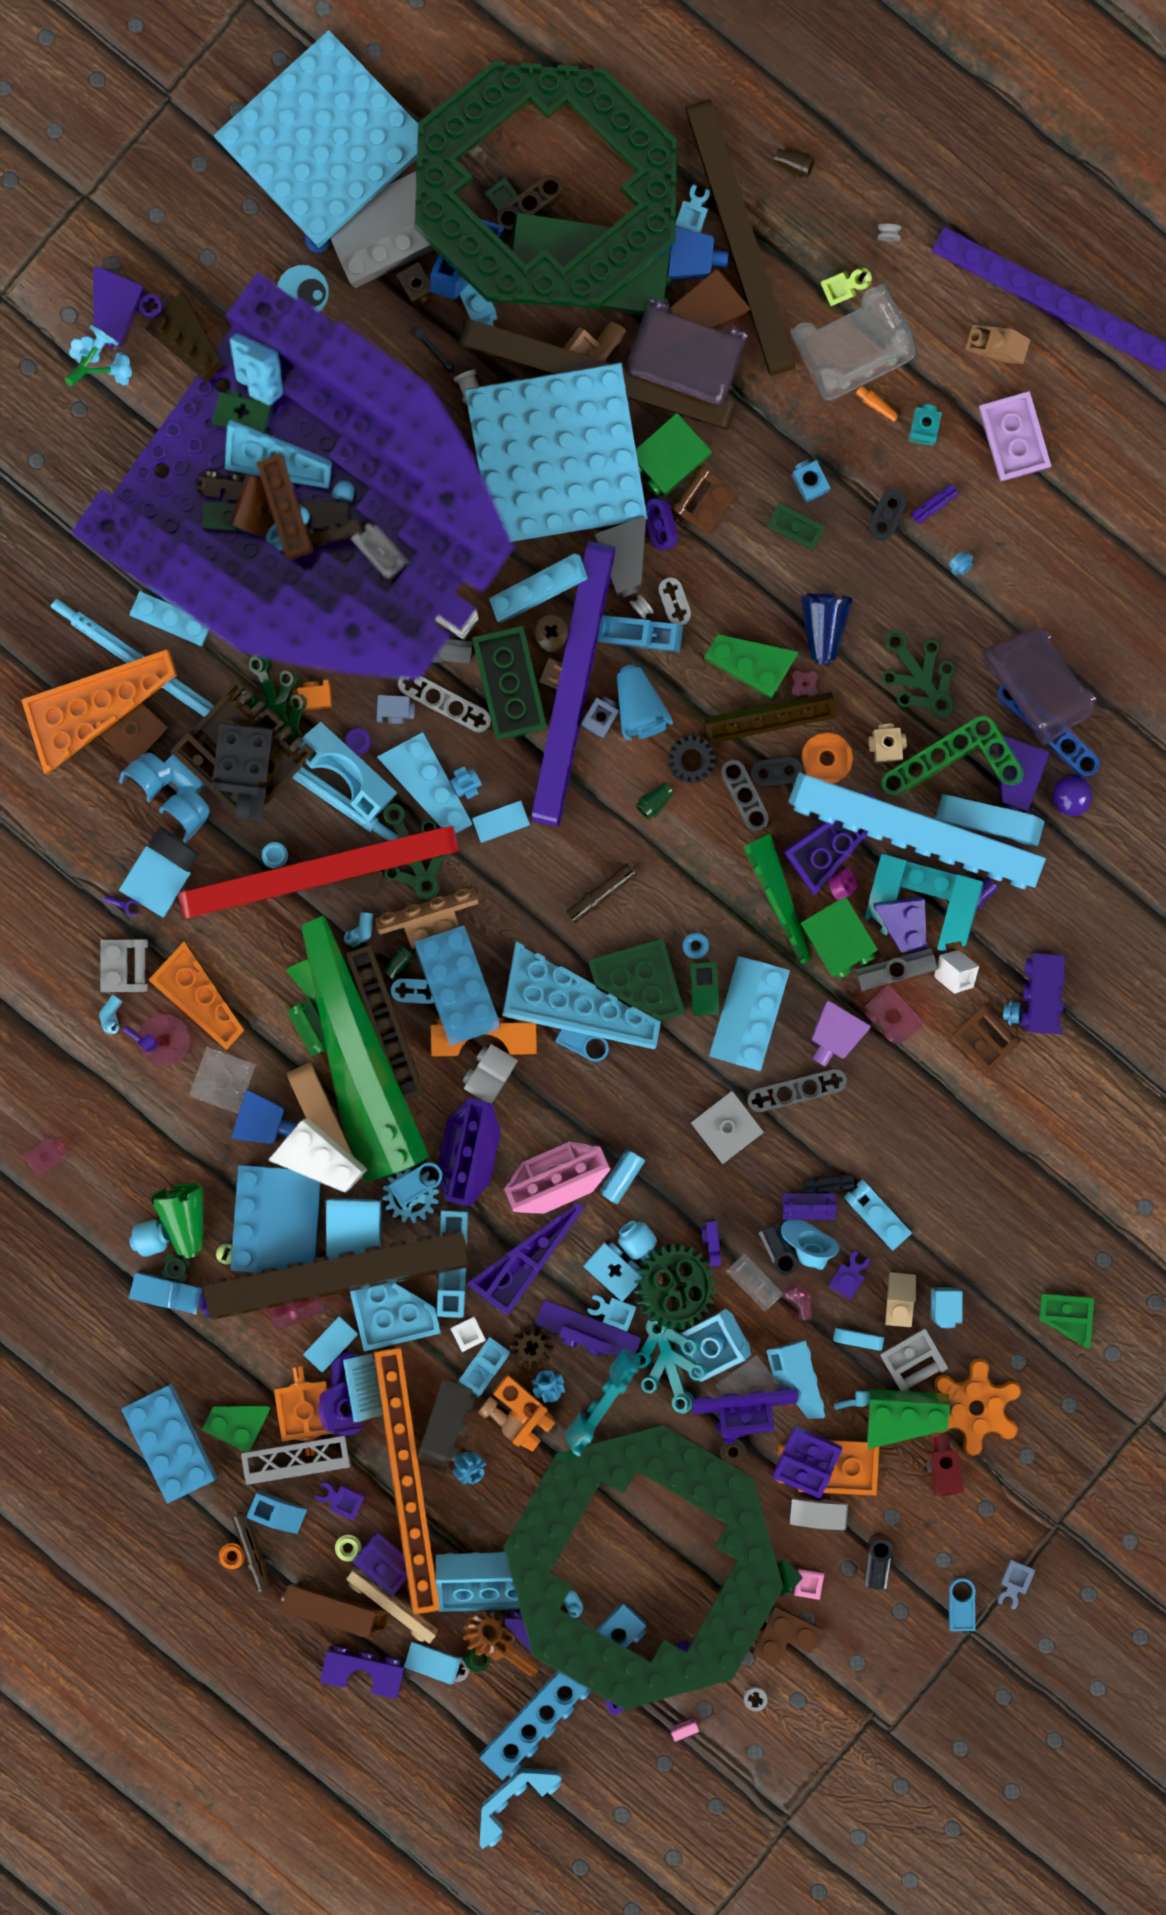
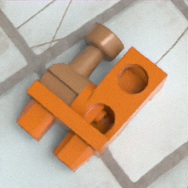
[477,1373,556,1451]

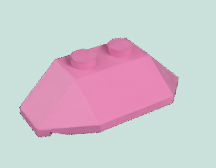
[504,1142,610,1213]

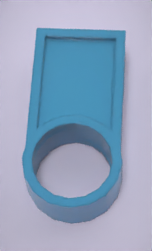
[555,1029,609,1062]
[389,1162,442,1207]
[948,1577,976,1631]

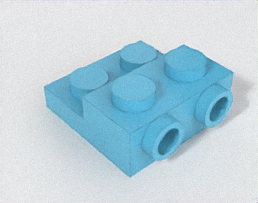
[230,334,283,405]

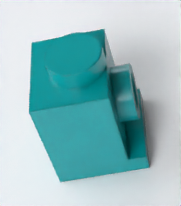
[908,404,942,446]

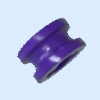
[139,294,163,319]

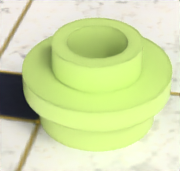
[335,1534,361,1561]

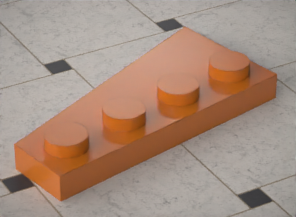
[149,942,244,1050]

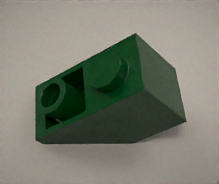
[689,962,719,1016]

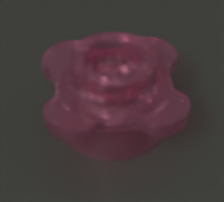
[792,671,818,697]

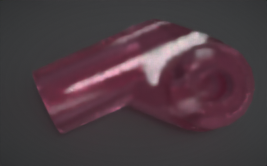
[783,1285,812,1320]

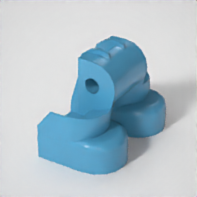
[119,753,210,843]

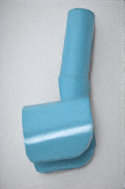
[834,1391,870,1410]

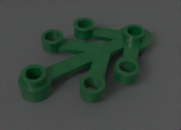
[881,630,955,718]
[242,655,307,745]
[376,804,447,899]

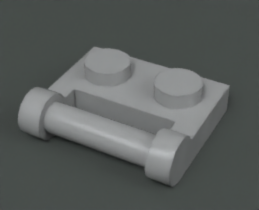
[100,940,148,992]
[880,1328,948,1391]

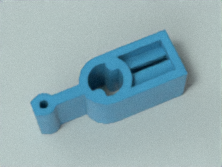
[129,1272,203,1314]

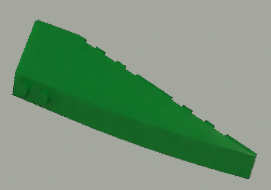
[301,916,429,1182]

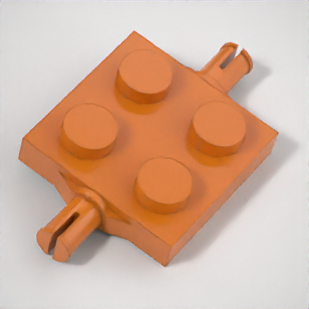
[274,1366,332,1456]

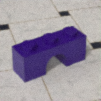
[320,1645,405,1699]

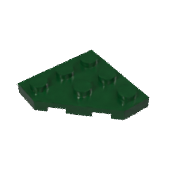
[588,939,685,1021]

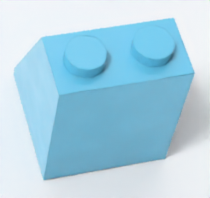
[326,1198,382,1260]

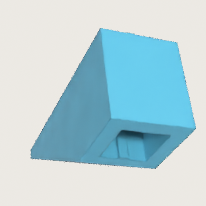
[767,1341,825,1419]

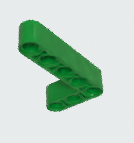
[881,716,1024,796]

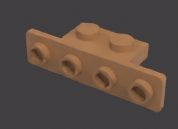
[563,322,626,362]
[375,888,479,949]

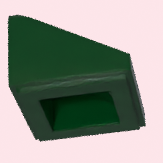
[777,1559,803,1597]

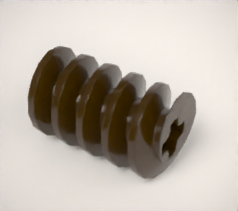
[535,615,568,653]

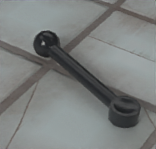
[415,328,454,372]

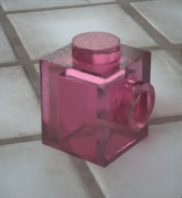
[23,1138,67,1177]

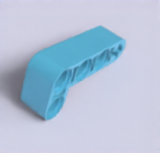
[935,794,1045,847]

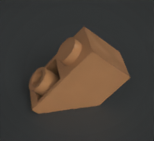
[965,325,1031,364]

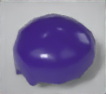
[1053,775,1092,816]

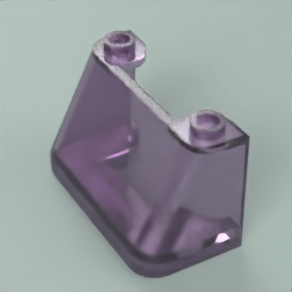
[625,298,748,405]
[982,626,1096,746]

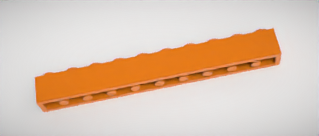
[373,1347,440,1614]

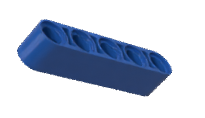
[997,681,1100,777]

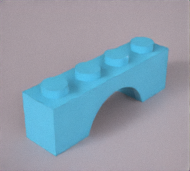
[299,722,397,822]
[437,1210,468,1318]

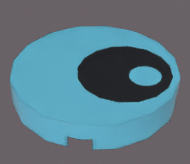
[277,265,329,312]

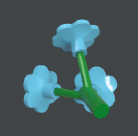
[65,325,132,386]

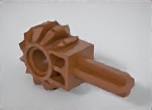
[463,1611,540,1677]

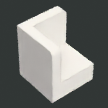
[934,950,979,993]

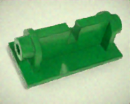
[287,999,326,1057]

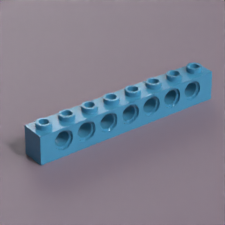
[479,1601,646,1780]

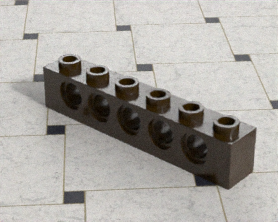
[346,945,425,1100]

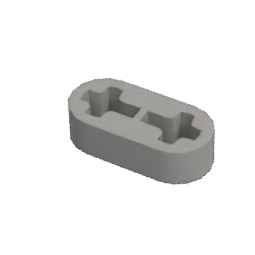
[659,578,691,626]

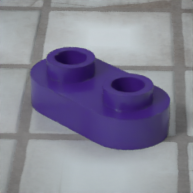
[645,498,678,550]

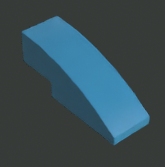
[597,616,683,653]

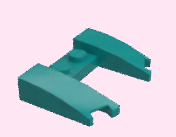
[865,854,984,951]
[565,1346,641,1456]

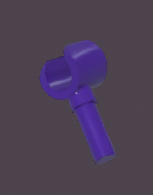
[104,895,140,916]
[123,1026,158,1052]

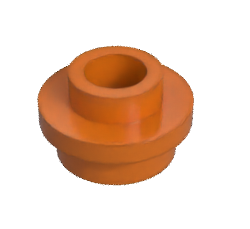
[219,1543,245,1569]

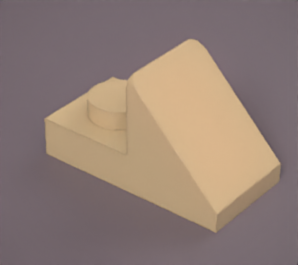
[885,1272,916,1327]

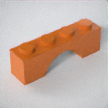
[431,1018,537,1056]

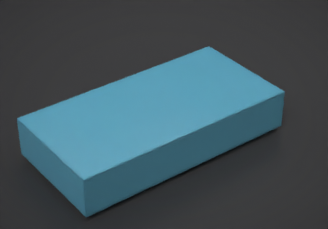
[472,801,530,843]
[303,1316,358,1372]
[404,1642,461,1685]

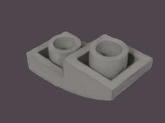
[790,1497,848,1530]

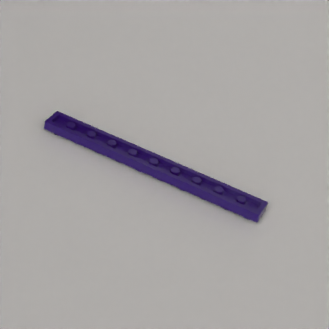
[931,227,1166,372]

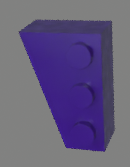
[1021,953,1065,1034]

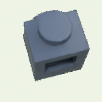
[377,695,415,724]
[581,697,619,739]

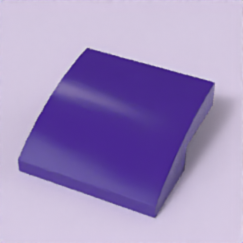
[773,1425,842,1498]

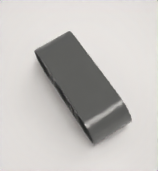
[721,760,768,832]

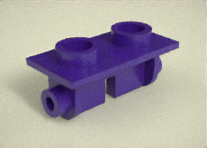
[783,1193,836,1220]

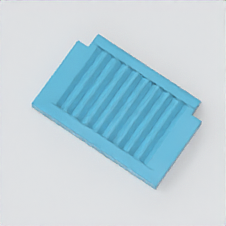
[343,1353,383,1422]

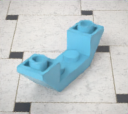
[480,1768,562,1849]

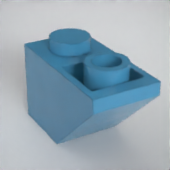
[246,1489,307,1534]

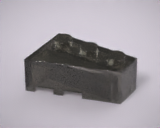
[417,1379,475,1473]

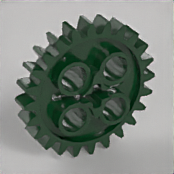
[634,1244,717,1329]

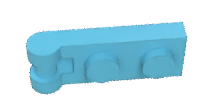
[844,1179,912,1251]

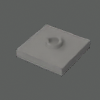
[691,1091,764,1164]

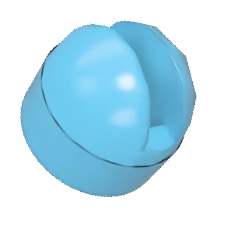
[332,481,355,502]

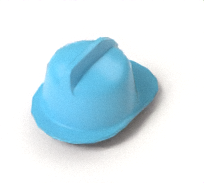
[781,1220,839,1270]

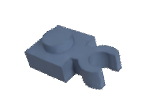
[997,1559,1035,1610]

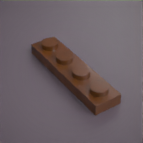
[256,453,313,561]

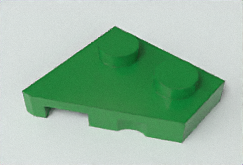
[1039,1293,1094,1348]
[202,1405,271,1452]

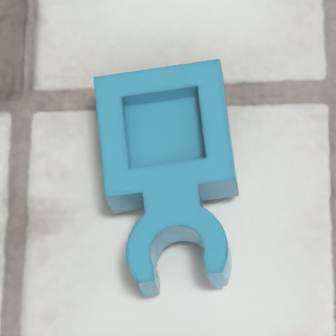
[675,185,710,233]
[587,1295,636,1331]

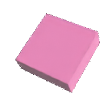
[794,1568,824,1600]
[671,1718,699,1741]

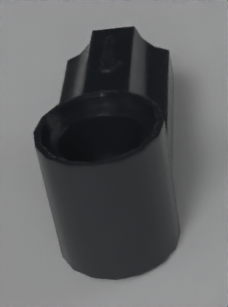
[759,1223,798,1276]
[864,1534,893,1590]

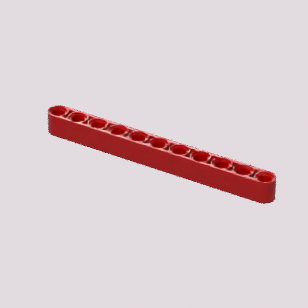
[178,825,460,919]

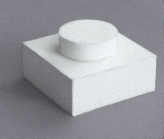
[451,1316,486,1352]

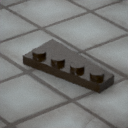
[146,291,225,383]

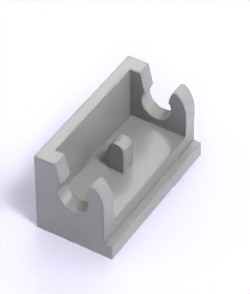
[351,524,410,582]

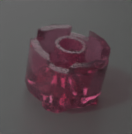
[138,1014,193,1066]

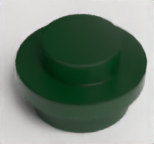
[464,1648,490,1673]

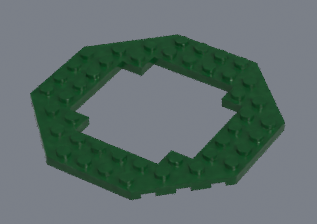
[414,61,677,308]
[503,1425,783,1710]

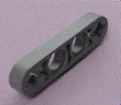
[747,1069,847,1112]

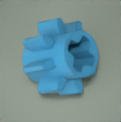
[450,766,482,799]
[532,1370,565,1403]
[452,1451,486,1484]

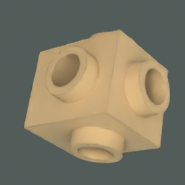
[868,724,907,763]

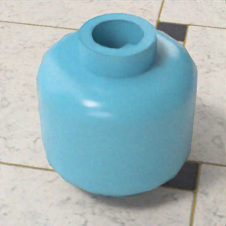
[129,1219,170,1257]
[618,1221,657,1260]

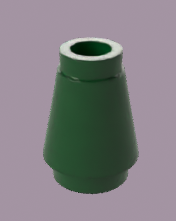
[635,782,674,820]

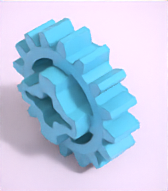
[382,1167,439,1223]

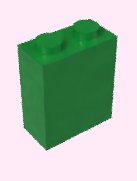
[636,413,712,497]
[799,897,878,979]

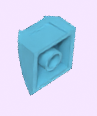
[676,1309,751,1382]

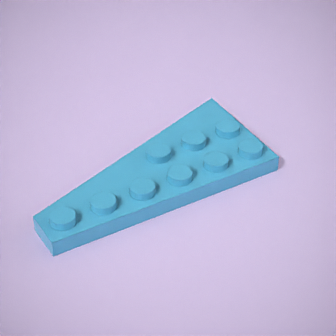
[502,941,660,1049]

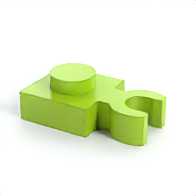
[820,268,871,306]

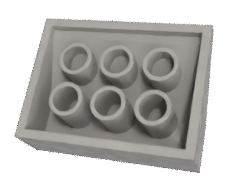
[330,172,435,288]

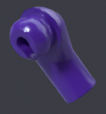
[330,1351,358,1385]

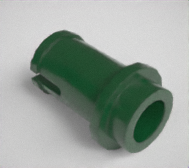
[382,946,414,980]

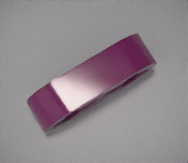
[829,867,857,900]

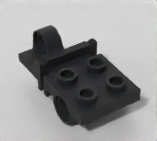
[212,723,272,821]

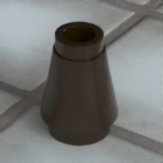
[774,148,815,178]

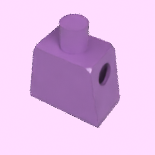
[811,1001,871,1067]

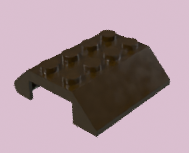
[170,679,315,824]

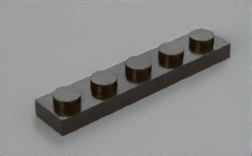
[704,692,836,744]

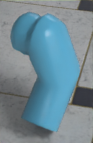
[344,912,373,947]
[563,1590,583,1618]

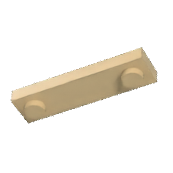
[346,1566,438,1644]

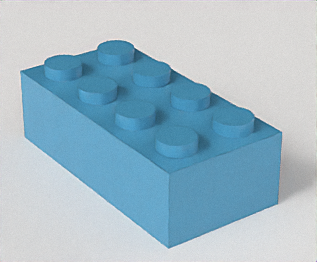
[415,925,499,1046]
[121,1383,217,1504]

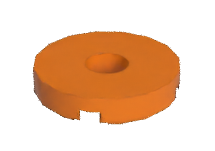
[801,732,853,784]

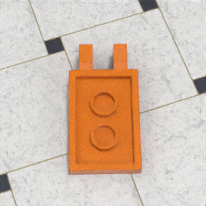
[776,1439,879,1496]

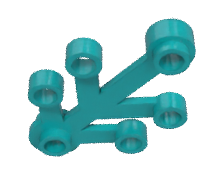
[637,1320,707,1413]

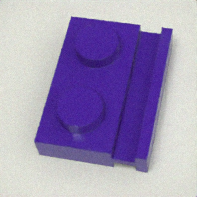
[352,1532,407,1596]

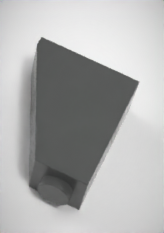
[595,516,646,598]

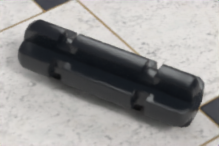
[802,1174,854,1194]

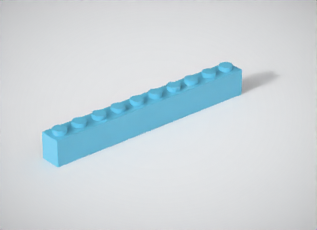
[789,772,1046,889]

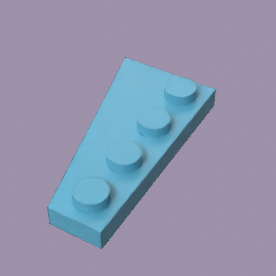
[225,420,332,488]
[377,732,473,833]

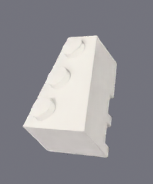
[269,1118,367,1192]

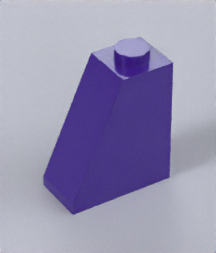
[93,266,146,349]
[996,735,1049,813]

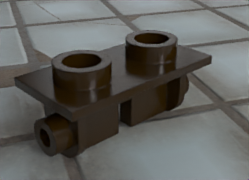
[196,469,246,500]

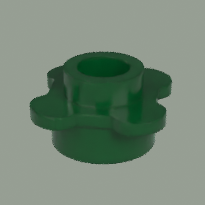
[162,1253,191,1282]

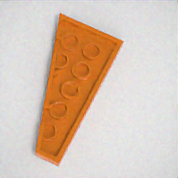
[21,650,177,775]

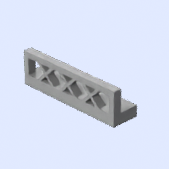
[241,1436,352,1485]

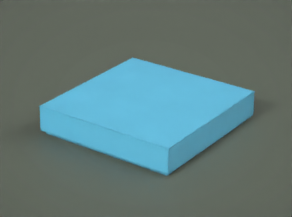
[119,846,192,918]

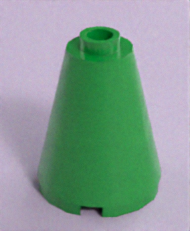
[151,1183,203,1258]

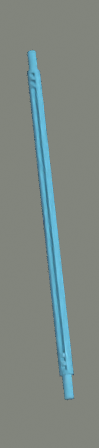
[51,599,399,841]

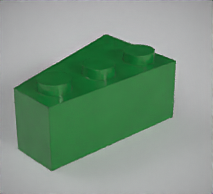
[703,634,799,700]
[867,1389,950,1449]

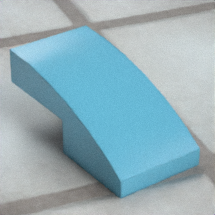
[457,1337,511,1398]

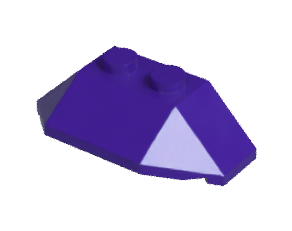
[437,1098,501,1206]

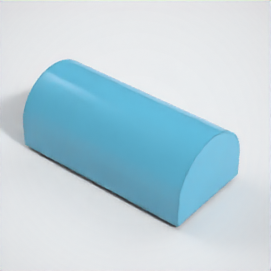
[600,1149,646,1204]

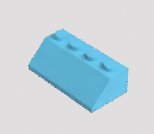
[709,956,790,1071]
[436,1552,520,1612]

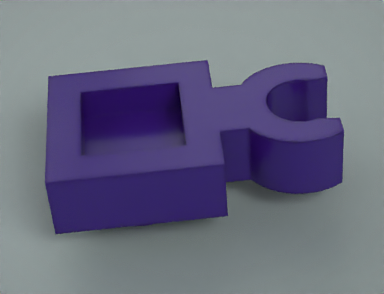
[701,1220,721,1266]
[828,1250,870,1299]
[315,1481,365,1521]

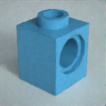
[792,460,830,503]

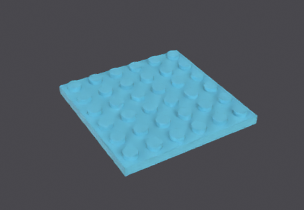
[214,30,418,248]
[465,362,647,542]

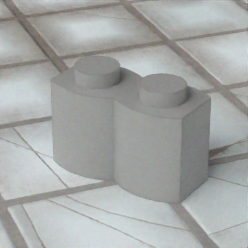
[462,1044,518,1103]

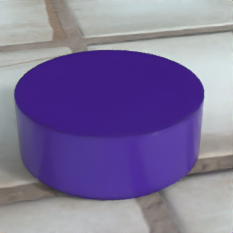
[345,728,371,755]

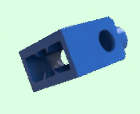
[668,227,728,281]
[231,1090,297,1144]

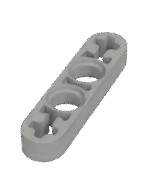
[398,677,491,733]

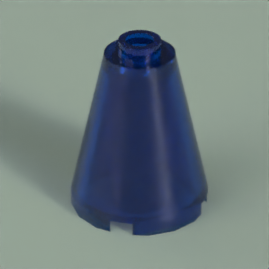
[801,593,853,665]

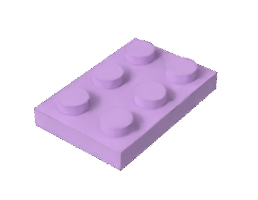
[979,391,1051,482]

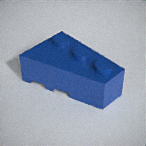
[430,219,506,299]

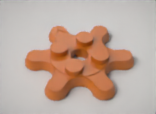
[934,1358,1021,1456]

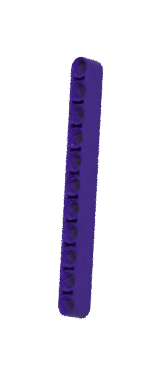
[532,541,616,827]

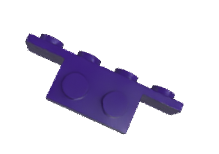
[535,1300,641,1357]
[692,1387,797,1436]

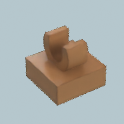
[539,658,562,690]

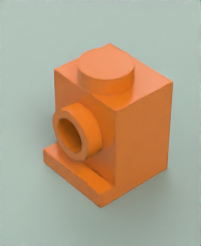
[293,680,332,711]

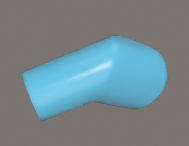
[99,994,123,1034]

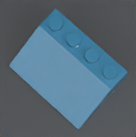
[231,1165,321,1273]

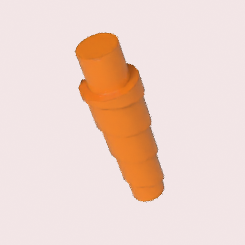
[855,385,899,422]

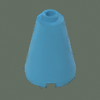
[617,665,673,740]

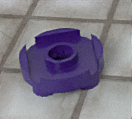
[319,1382,368,1435]

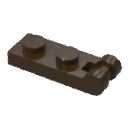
[307,519,369,548]

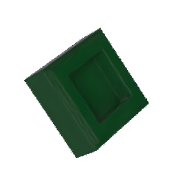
[484,177,519,212]

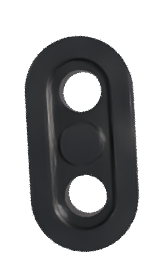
[869,490,906,541]
[750,757,803,787]

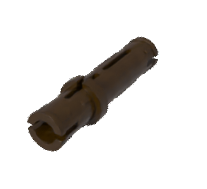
[566,863,637,924]
[231,1512,273,1592]

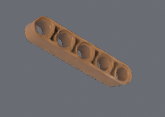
[286,1062,364,1181]

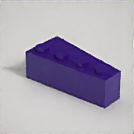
[781,790,875,895]

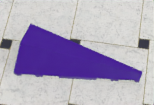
[467,1202,584,1316]

